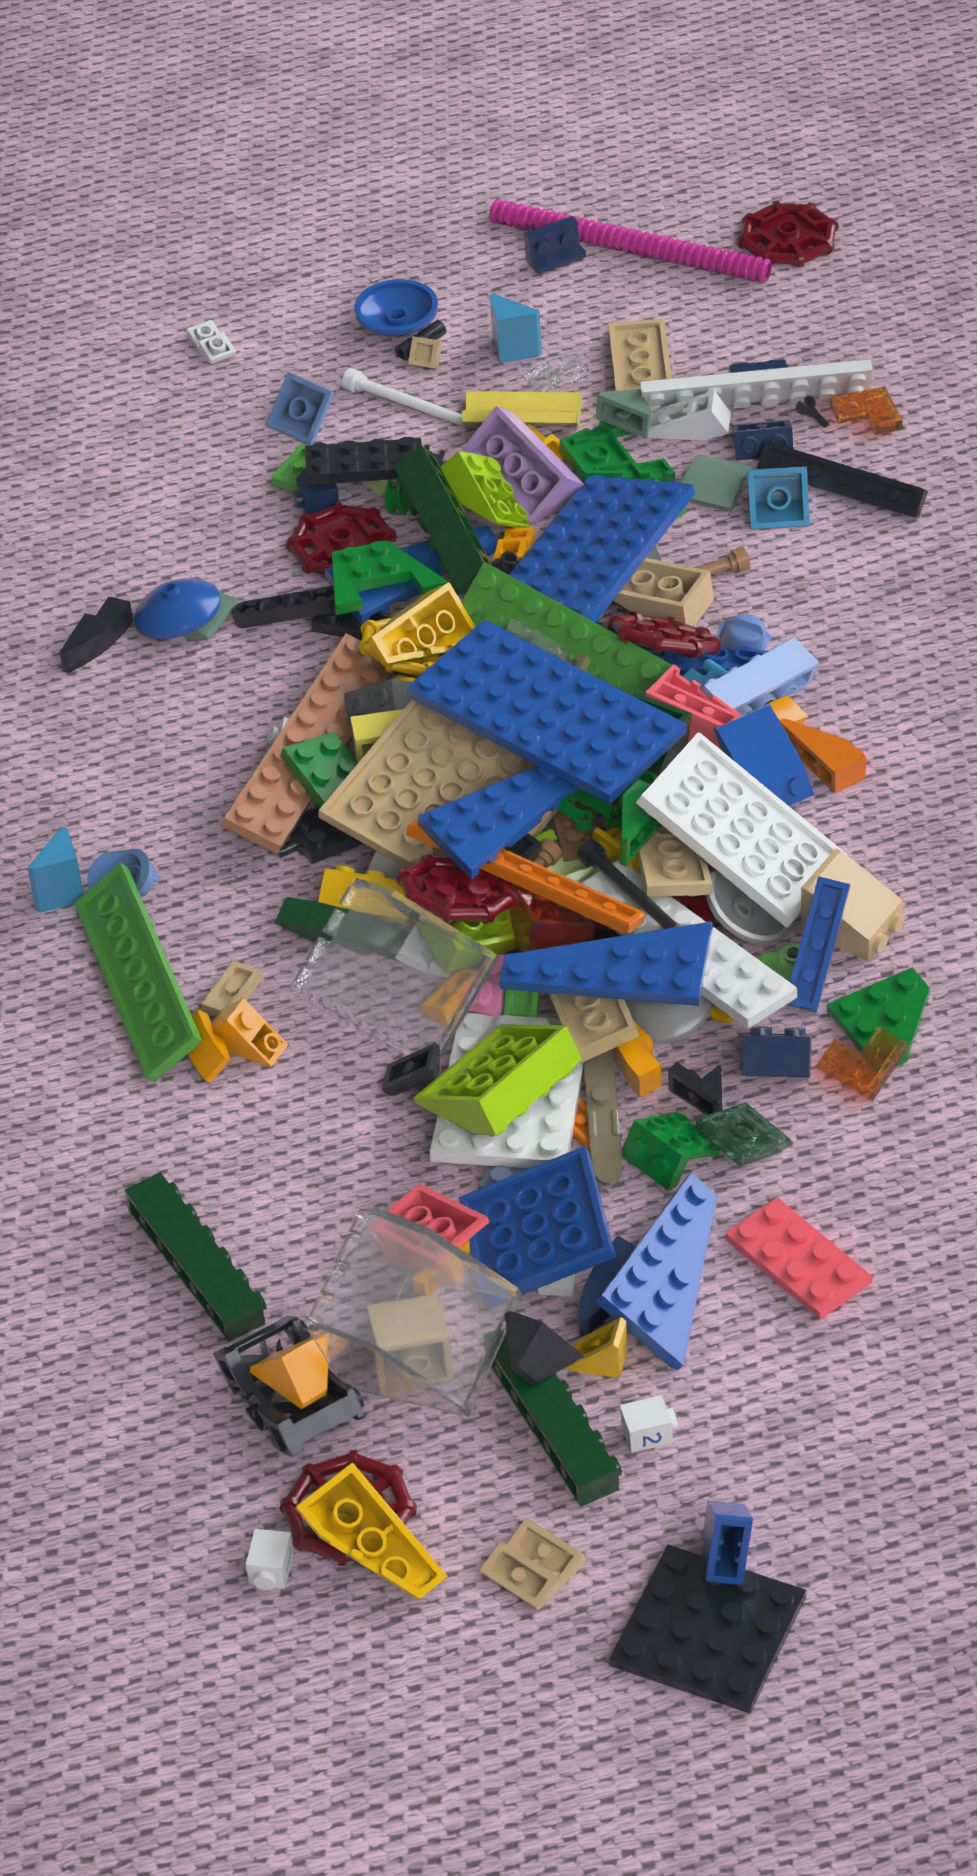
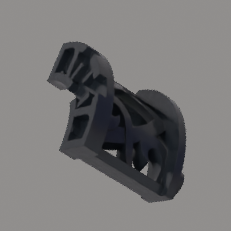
[213,1316,365,1457]

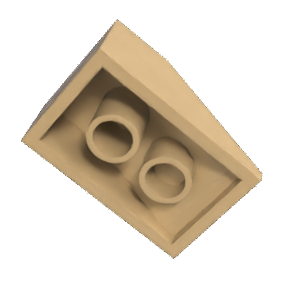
[613,558,714,626]

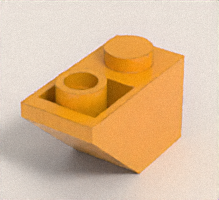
[211,998,288,1067]

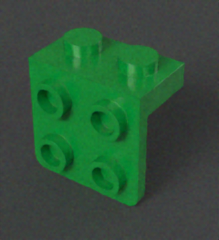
[622,1112,721,1191]

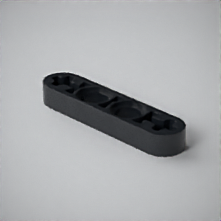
[231,586,335,628]

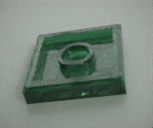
[694,1102,791,1166]

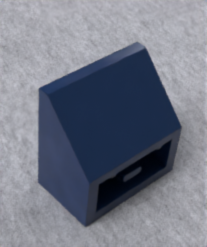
[742,1027,813,1078]

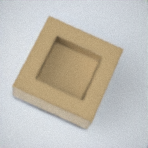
[408,336,442,369]

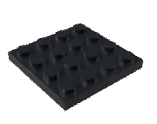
[609,1544,807,1714]

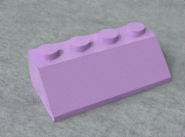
[461,406,584,524]

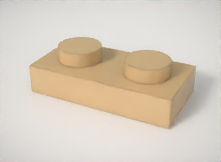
[201,960,263,1017]

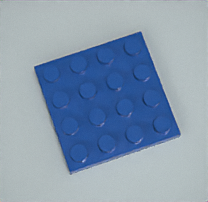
[458,1146,616,1309]

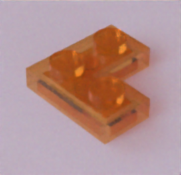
[830,386,903,435]
[816,1026,909,1102]

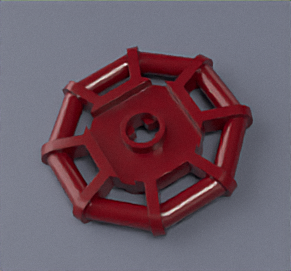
[737,200,839,268]
[286,502,397,574]
[607,611,721,658]
[396,854,518,924]
[279,1450,417,1566]

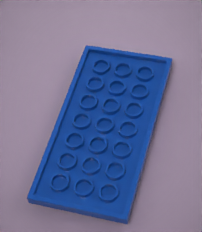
[509,475,695,623]
[407,619,687,804]

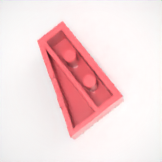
[645,664,742,750]

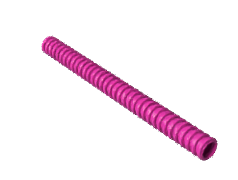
[490,199,772,284]

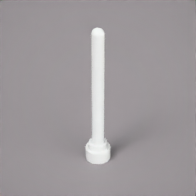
[342,368,463,425]

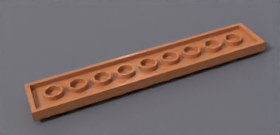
[221,633,394,854]

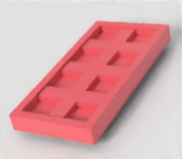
[725,1197,872,1320]

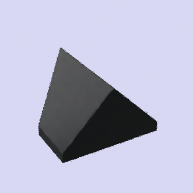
[504,1310,584,1386]

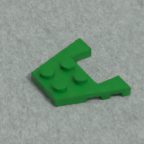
[559,421,676,482]
[332,541,447,615]

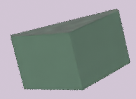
[595,389,651,439]

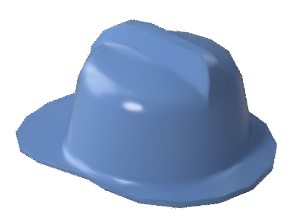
[716,614,773,651]
[87,849,160,897]

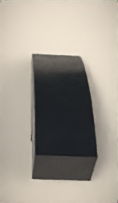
[60,596,133,673]

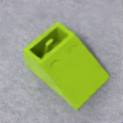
[441,451,531,528]

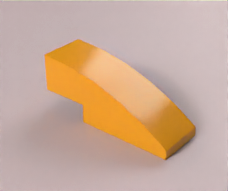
[613,1021,662,1097]

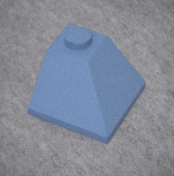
[266,372,335,445]

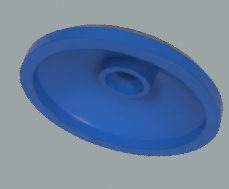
[354,279,438,336]
[134,578,221,639]

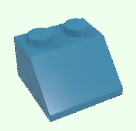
[746,466,810,529]

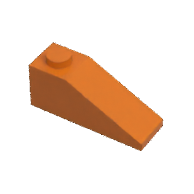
[779,718,867,793]

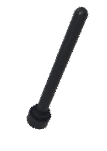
[577,839,680,929]

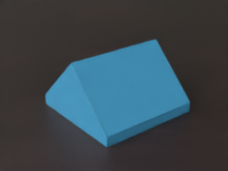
[489,293,542,363]
[27,827,84,913]

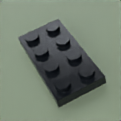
[305,437,422,485]

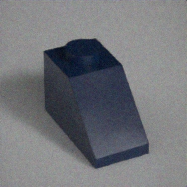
[293,467,339,514]

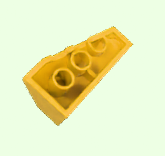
[368,582,475,665]

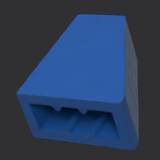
[703,1500,753,1585]

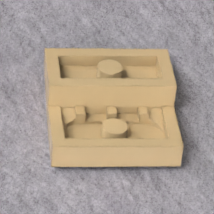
[479,1518,587,1610]

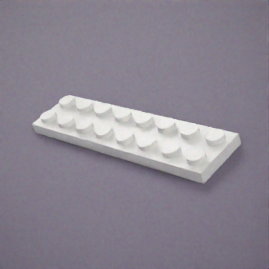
[640,359,872,411]
[581,861,797,1029]

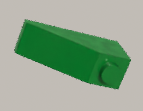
[619,779,663,866]

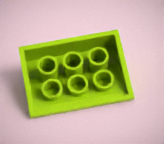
[413,1024,583,1137]

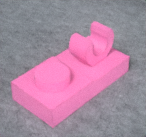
[466,953,505,1018]

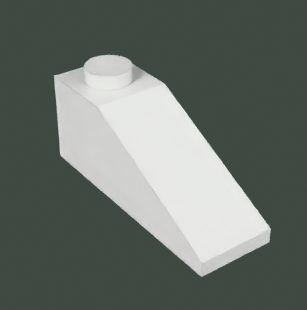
[636,390,731,440]

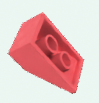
[370,1184,489,1267]

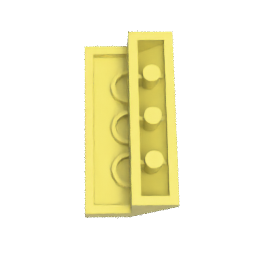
[462,391,582,426]

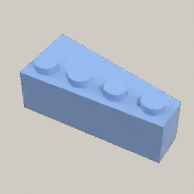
[701,638,819,716]

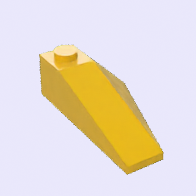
[295,1462,448,1601]

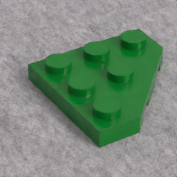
[827,967,930,1074]

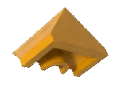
[250,1330,330,1409]

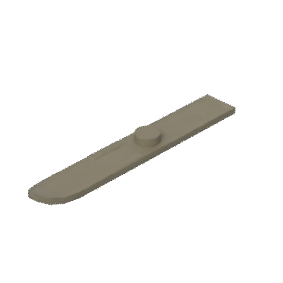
[584,1049,622,1186]

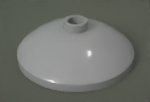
[706,868,794,944]
[625,995,713,1044]

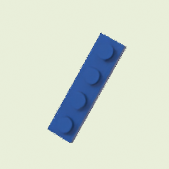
[786,876,851,1012]

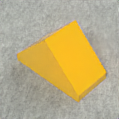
[566,1317,628,1378]

